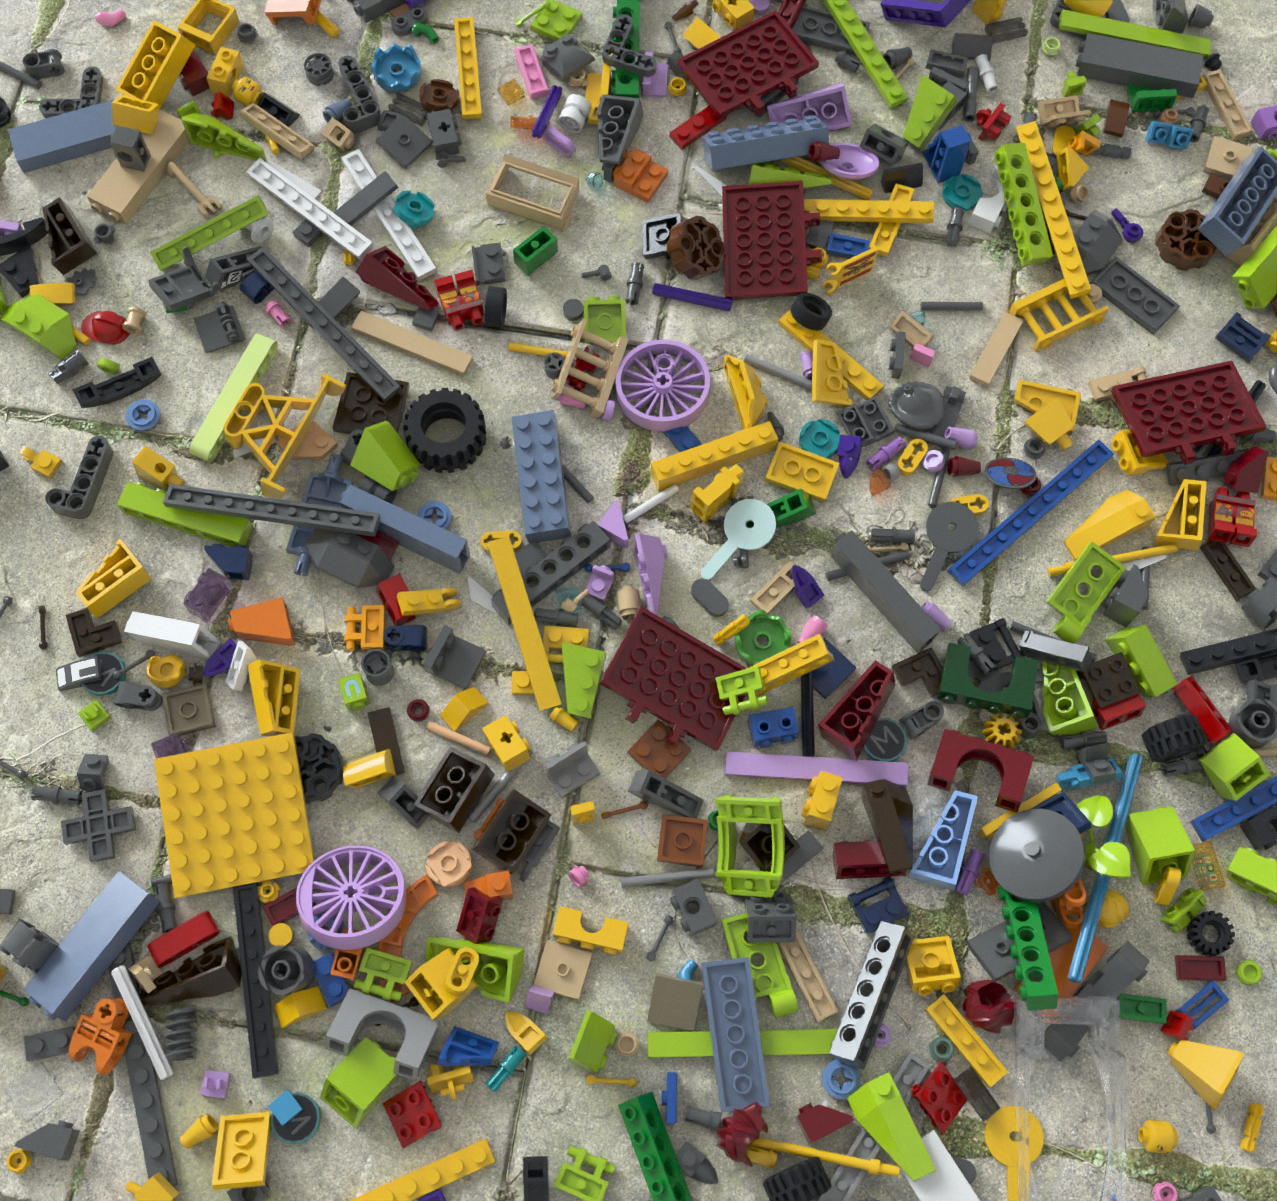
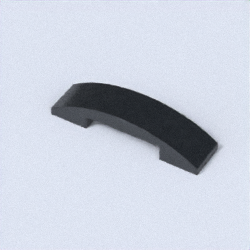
[0,217,48,256]
[72,357,161,408]
[1235,654,1277,683]
[523,1156,549,1201]

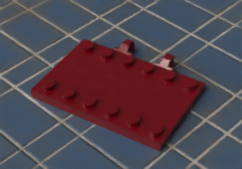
[677,10,819,119]
[722,181,822,300]
[1111,360,1266,465]
[599,606,747,751]

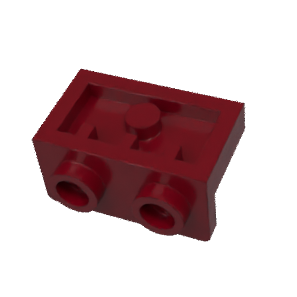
[456,887,503,944]

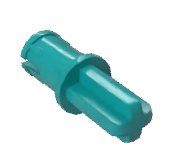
[486,1045,527,1092]

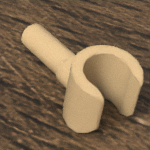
[560,589,590,612]

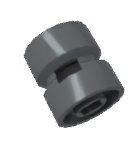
[358,475,398,504]
[361,649,394,686]

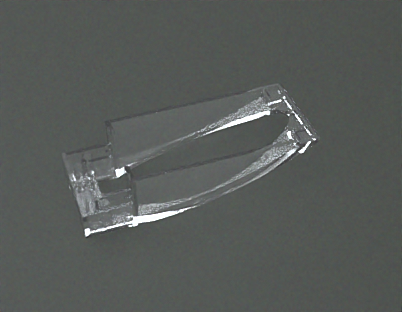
[1015,993,1126,1201]

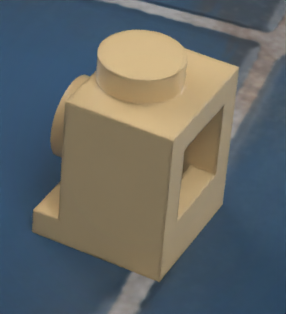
[321,117,355,151]

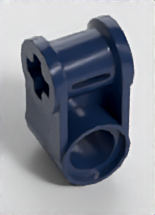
[239,271,274,304]
[384,625,427,652]

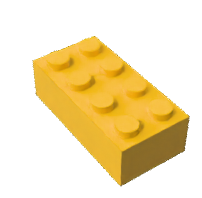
[115,20,196,109]

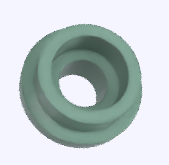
[929,1037,954,1062]

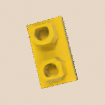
[427,1064,474,1101]

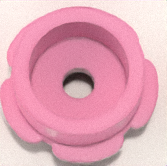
[568,865,590,887]
[1153,1181,1178,1201]

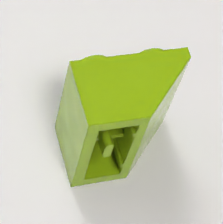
[1199,734,1270,801]

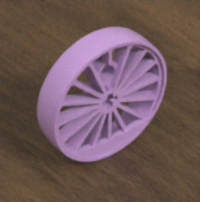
[615,340,711,432]
[296,846,407,950]

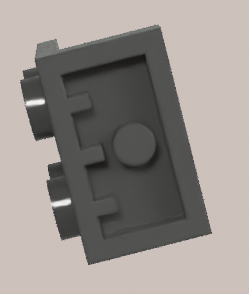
[424,625,486,689]
[744,892,796,943]

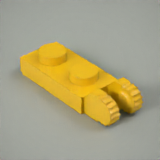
[397,587,461,616]

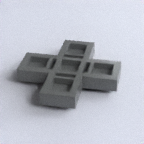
[61,789,136,863]

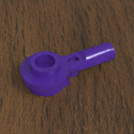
[1111,208,1144,243]

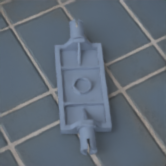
[286,453,353,577]

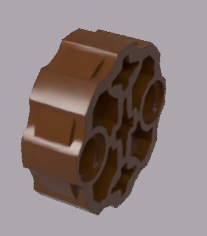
[1155,209,1217,271]
[667,216,726,280]

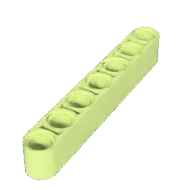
[189,333,278,462]

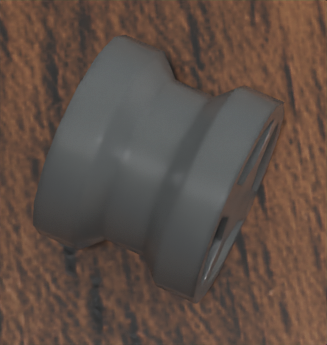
[544,352,565,379]

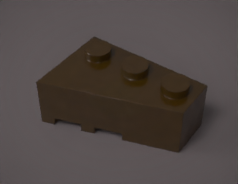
[42,197,97,275]

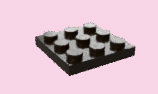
[332,372,410,434]

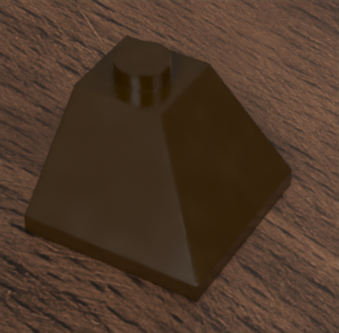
[739,823,800,872]

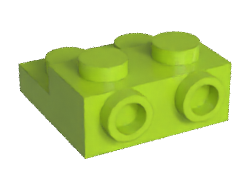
[583,296,626,343]

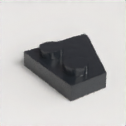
[0,245,39,298]

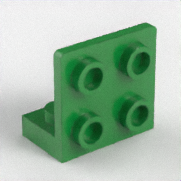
[1126,84,1177,113]

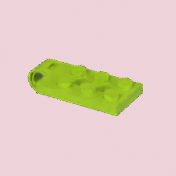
[1045,541,1127,644]
[721,913,799,1018]

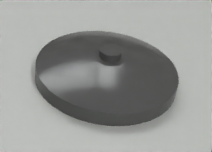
[989,809,1086,902]

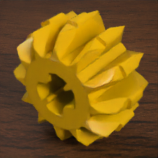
[982,713,1022,749]

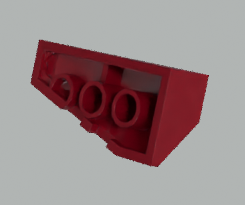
[355,246,439,311]

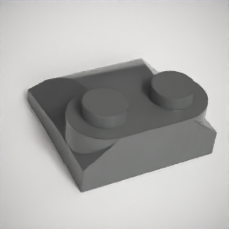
[541,34,595,80]

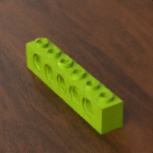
[994,143,1053,266]

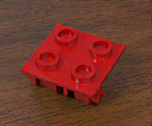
[911,1061,968,1134]
[382,1080,442,1148]

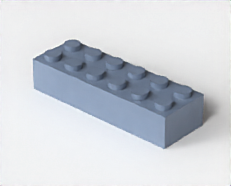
[702,115,829,170]
[1198,146,1277,256]
[512,410,572,543]

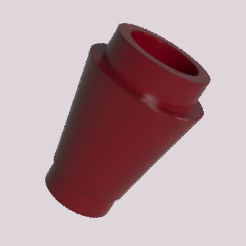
[809,141,840,162]
[947,456,981,477]

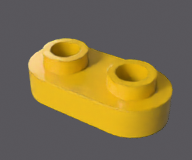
[444,947,479,995]

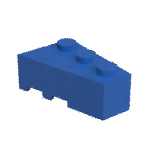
[922,125,972,183]

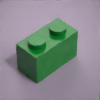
[513,226,558,276]

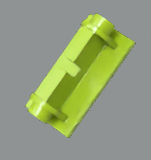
[1159,888,1207,933]

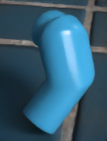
[677,959,699,980]

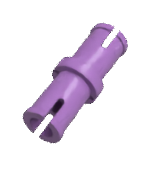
[866,436,907,471]

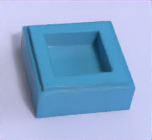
[268,1090,304,1126]

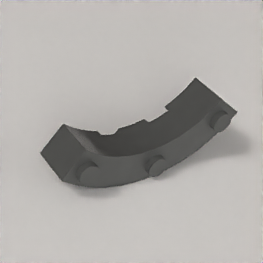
[1038,940,1150,1061]

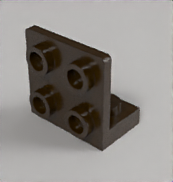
[1076,652,1140,709]

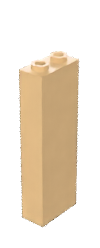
[87,109,190,224]

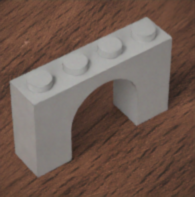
[325,989,440,1081]

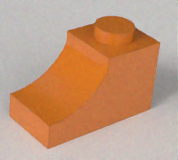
[464,870,514,900]

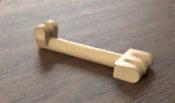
[167,161,223,219]

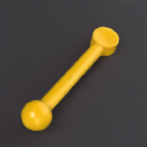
[586,1074,637,1087]

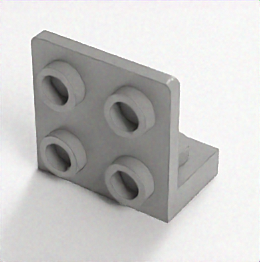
[546,741,600,799]

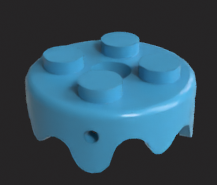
[371,44,422,92]

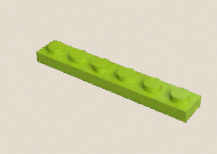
[150,195,269,271]

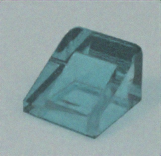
[555,586,582,612]

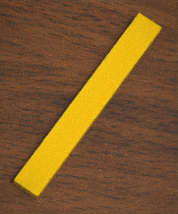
[487,536,562,712]

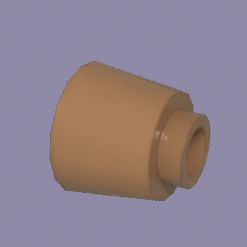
[1156,109,1179,125]

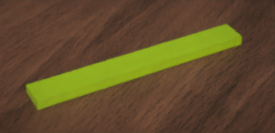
[1059,9,1211,59]
[647,1029,839,1058]

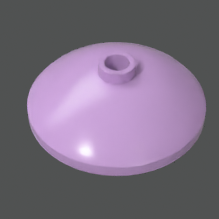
[820,143,879,180]

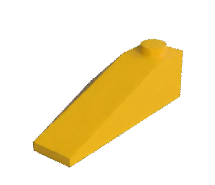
[1064,490,1156,561]

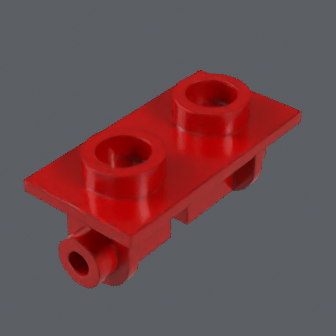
[566,346,600,391]

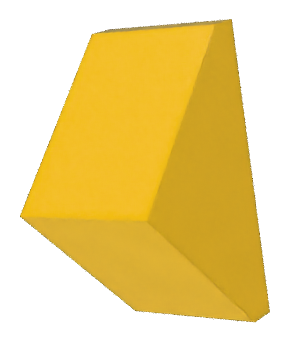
[1056,147,1090,192]
[440,687,489,732]
[274,986,328,1029]

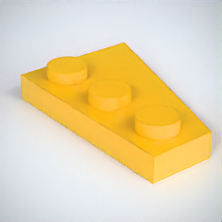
[812,339,853,408]

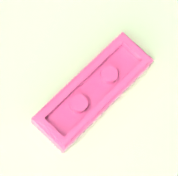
[514,44,549,99]

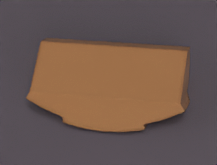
[389,3,415,18]

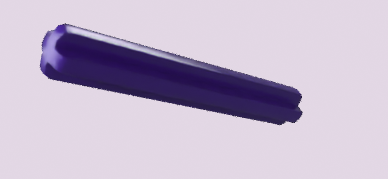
[532,85,562,139]
[652,283,733,311]

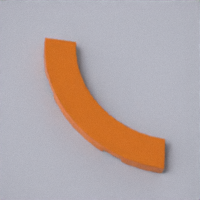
[377,874,439,1003]

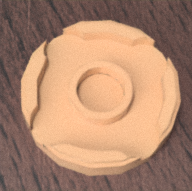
[426,841,473,887]

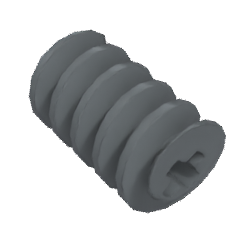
[165,1008,197,1061]

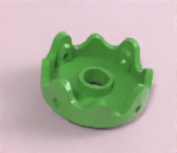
[735,610,792,666]

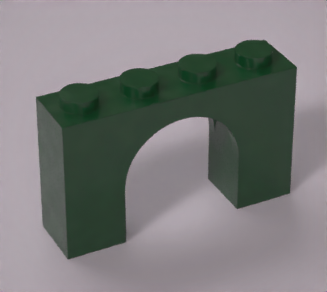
[937,642,1039,719]

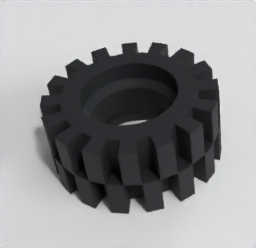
[1186,911,1235,956]

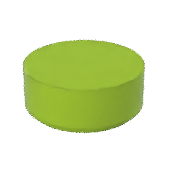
[97,358,120,374]
[1236,960,1262,985]

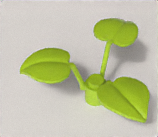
[1077,795,1131,878]

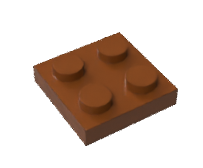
[627,719,692,779]
[657,814,708,867]

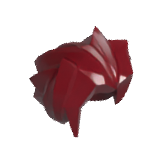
[962,980,1015,1033]
[715,1102,768,1167]

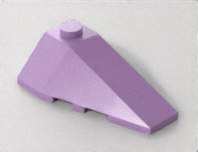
[767,82,852,130]
[634,533,668,616]

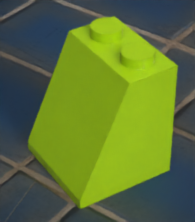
[350,421,421,491]
[1125,806,1195,886]
[320,1037,399,1129]

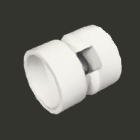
[558,94,591,133]

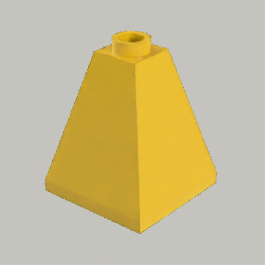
[1167,1040,1244,1110]

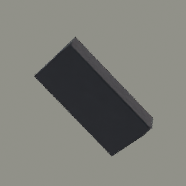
[952,33,993,61]
[258,92,300,127]
[881,163,923,193]

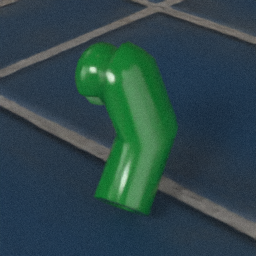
[411,22,440,44]

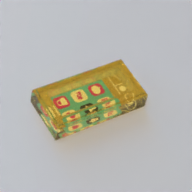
[1192,841,1226,891]

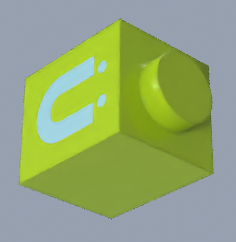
[338,673,370,711]

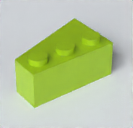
[903,74,958,151]
[1104,625,1177,697]
[561,642,607,720]
[1226,846,1277,905]

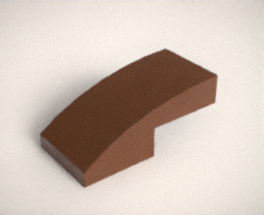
[1103,99,1130,137]

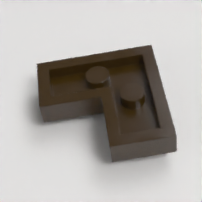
[66,608,123,657]
[891,647,943,697]

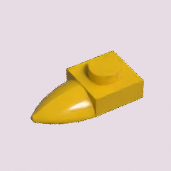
[512,671,557,695]
[505,1011,547,1055]

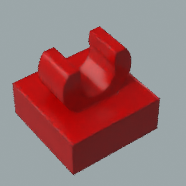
[210,92,234,121]
[1160,1010,1194,1041]

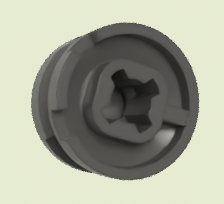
[304,53,334,86]

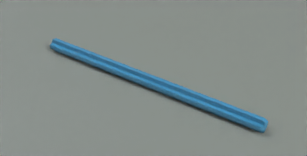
[1068,753,1143,983]

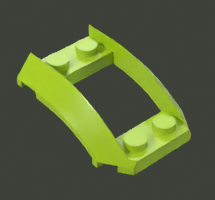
[715,794,785,898]

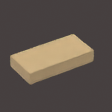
[889,310,935,347]

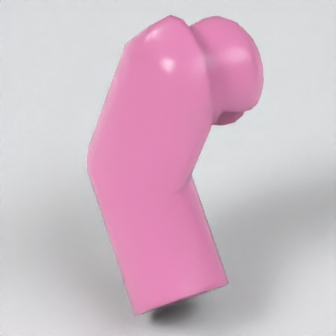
[96,9,126,27]

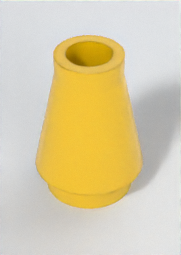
[180,1113,219,1149]

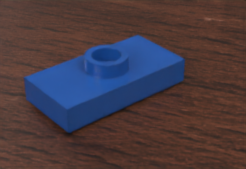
[662,1072,677,1124]

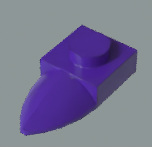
[837,435,863,479]
[792,565,824,608]
[203,638,237,677]

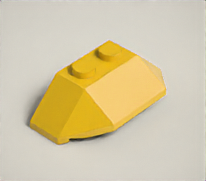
[723,355,768,430]

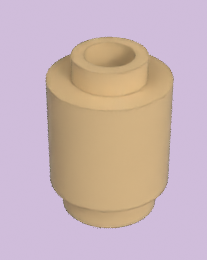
[617,586,641,620]

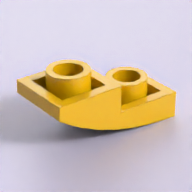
[30,283,75,307]

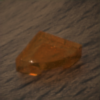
[869,467,891,497]

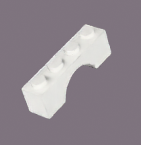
[968,164,1007,234]

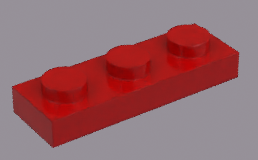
[669,106,727,150]

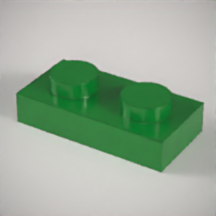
[1116,993,1167,1024]

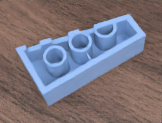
[909,790,978,890]

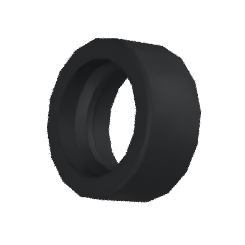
[484,286,507,327]
[791,293,832,331]

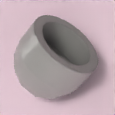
[881,464,900,483]

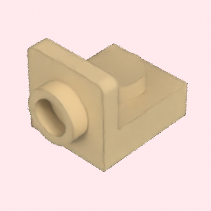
[128,955,162,993]

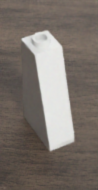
[124,611,221,661]

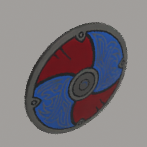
[984,457,1036,489]

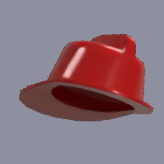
[81,311,130,345]

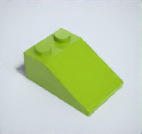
[569,1009,618,1074]

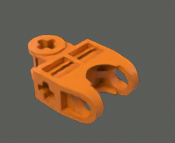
[1049,878,1086,928]
[68,998,132,1076]

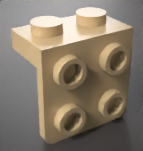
[1037,95,1091,128]

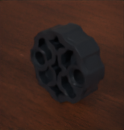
[295,733,343,804]

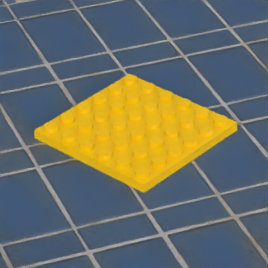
[154,732,315,898]

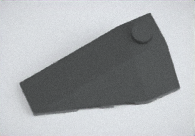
[597,95,644,164]

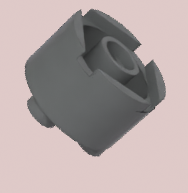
[1241,577,1277,629]
[1228,698,1277,749]
[0,919,59,973]
[258,945,315,995]

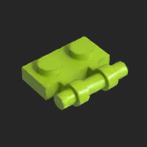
[716,666,769,715]
[354,947,413,1002]
[554,1145,616,1201]

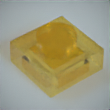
[498,79,525,106]

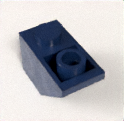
[204,544,253,580]

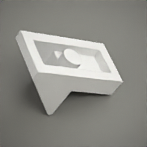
[225,640,257,691]

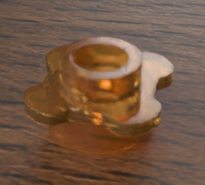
[974,868,1000,896]

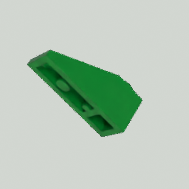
[747,489,817,528]

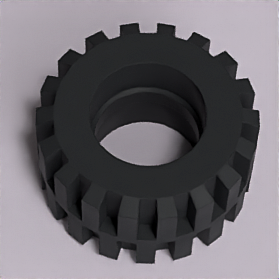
[1141,715,1208,762]
[762,1157,832,1201]

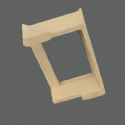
[486,153,580,231]

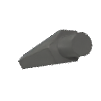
[767,411,784,441]

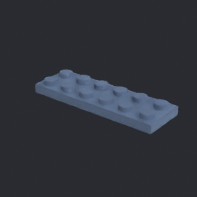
[701,957,770,1113]

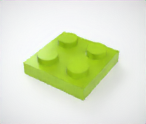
[530,0,582,41]

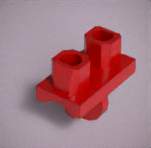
[976,102,1012,141]

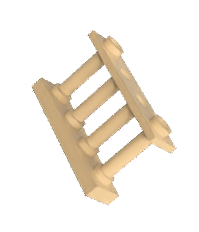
[551,319,629,419]

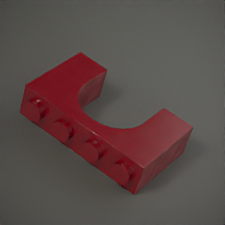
[928,729,1034,813]

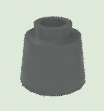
[1188,4,1214,28]

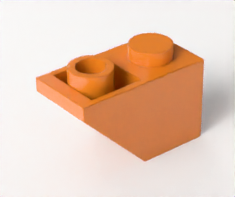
[330,927,368,980]

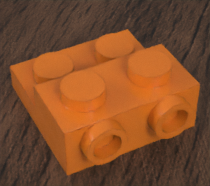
[613,147,669,203]

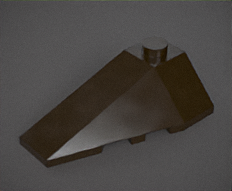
[862,779,913,874]
[140,936,242,1005]

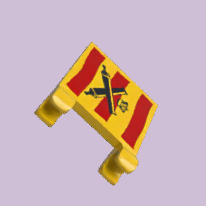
[822,247,878,296]

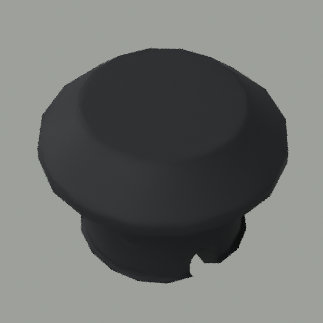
[1204,53,1222,71]

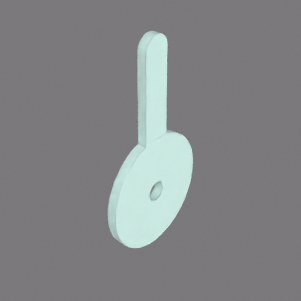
[701,499,776,580]

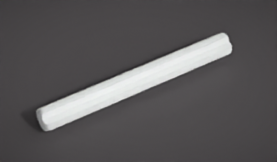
[111,965,173,1080]

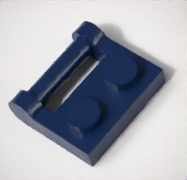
[1215,312,1271,362]
[848,877,909,935]

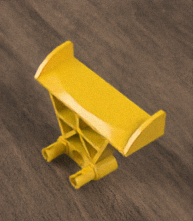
[224,373,346,499]

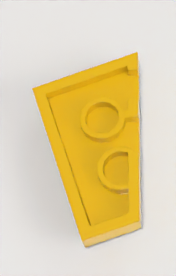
[1013,379,1081,434]

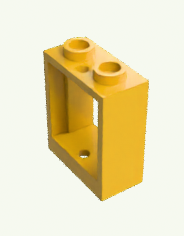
[177,0,239,55]

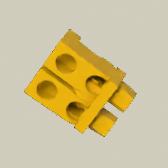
[690,464,745,523]

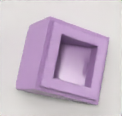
[525,985,554,1014]

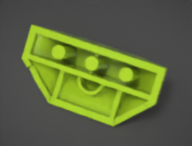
[0,293,77,360]

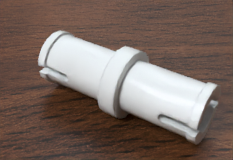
[975,54,999,94]

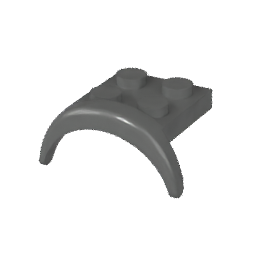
[149,246,219,311]

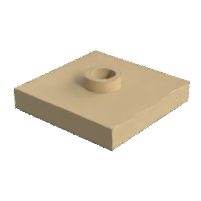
[1203,136,1253,179]
[533,940,592,1001]

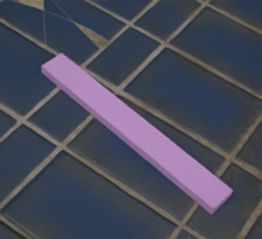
[725,752,908,787]

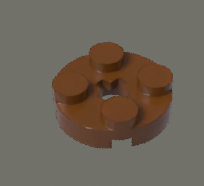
[419,79,459,113]

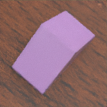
[598,500,628,548]

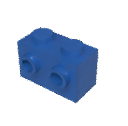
[747,707,800,748]

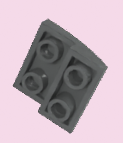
[837,396,895,447]

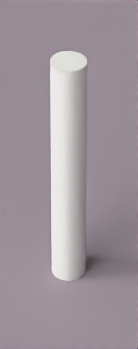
[623,484,679,524]

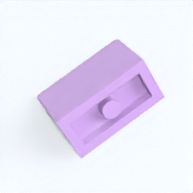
[643,52,668,98]

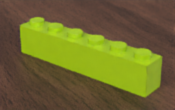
[117,482,253,547]

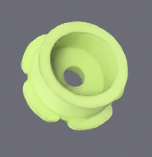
[1042,37,1061,55]

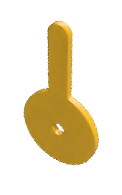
[984,1106,1044,1201]

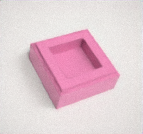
[910,343,935,367]

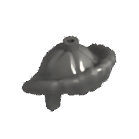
[888,381,945,429]

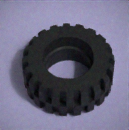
[403,388,487,473]

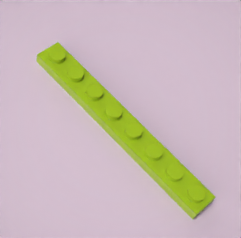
[822,0,908,108]

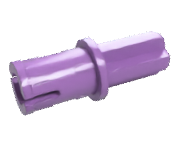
[955,849,985,896]

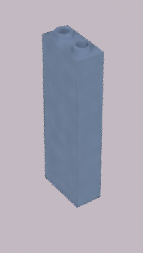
[8,99,116,173]
[340,485,470,574]
[23,871,160,1022]

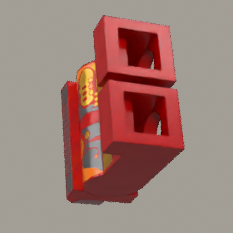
[434,270,484,331]
[1208,487,1257,547]

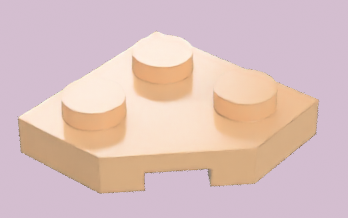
[277,421,338,460]

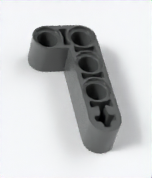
[338,55,381,134]
[45,436,114,519]

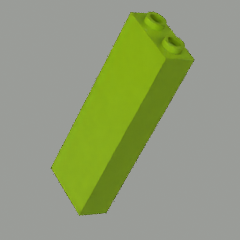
[1232,225,1277,309]

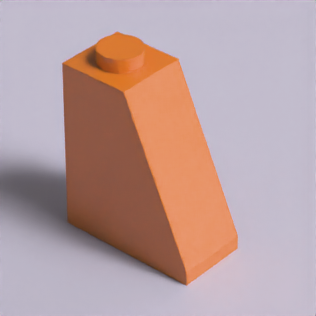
[228,597,296,646]

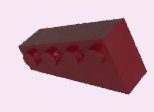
[818,660,895,761]

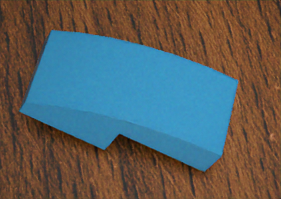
[1145,120,1194,149]

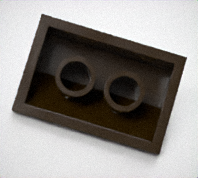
[413,747,495,833]
[471,789,552,874]

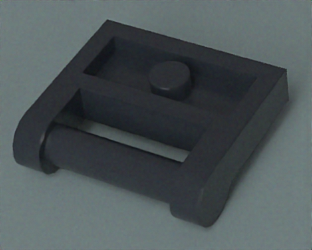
[969,618,1025,672]

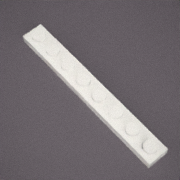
[341,149,437,281]
[246,158,374,261]

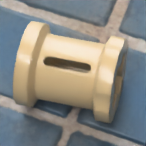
[122,307,147,334]

